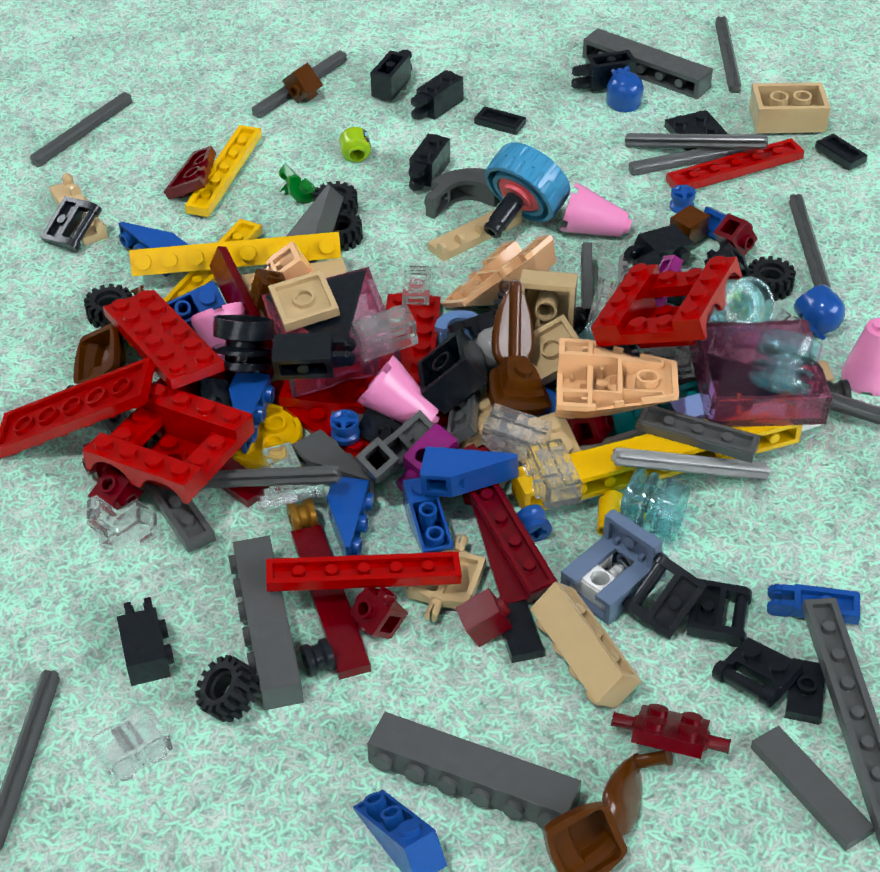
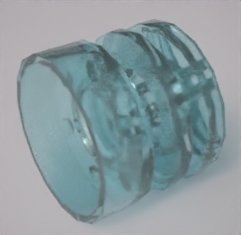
[706,276,775,336]
[749,329,822,396]
[620,468,690,544]

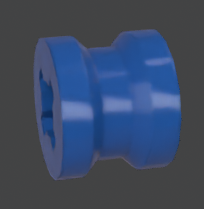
[669,185,696,213]
[330,409,360,446]
[517,505,552,542]

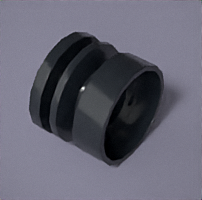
[212,315,274,373]

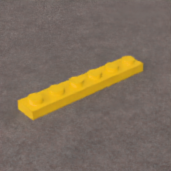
[185,125,262,217]

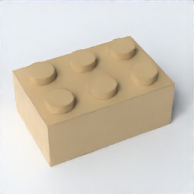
[749,82,830,134]
[520,269,578,331]

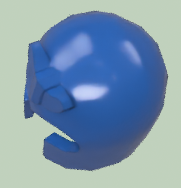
[606,66,644,113]
[794,285,845,340]

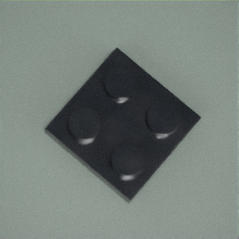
[664,110,728,151]

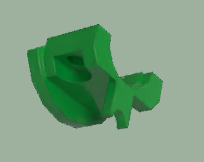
[279,163,316,204]

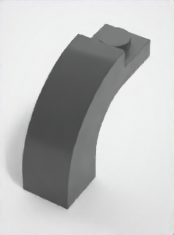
[424,168,501,219]
[355,410,434,484]

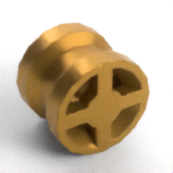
[286,498,318,531]

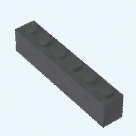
[582,28,713,99]
[228,535,304,710]
[367,712,581,829]

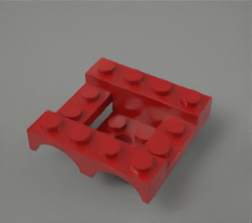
[591,256,742,348]
[82,382,255,504]

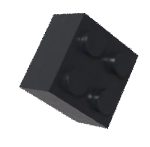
[417,328,488,415]

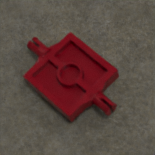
[611,704,731,759]

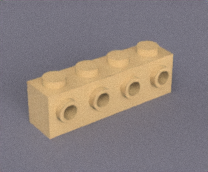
[530,581,642,709]

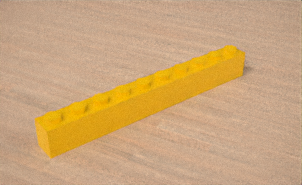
[511,398,804,510]

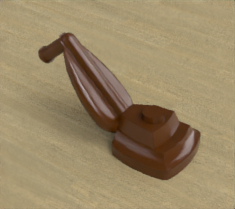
[487,280,551,416]
[73,285,144,384]
[543,750,673,872]

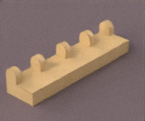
[49,173,108,246]
[428,210,522,262]

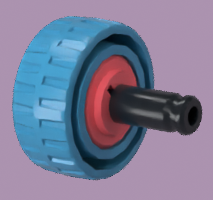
[484,142,571,238]

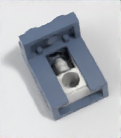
[560,509,668,625]

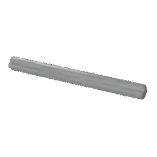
[611,447,771,480]

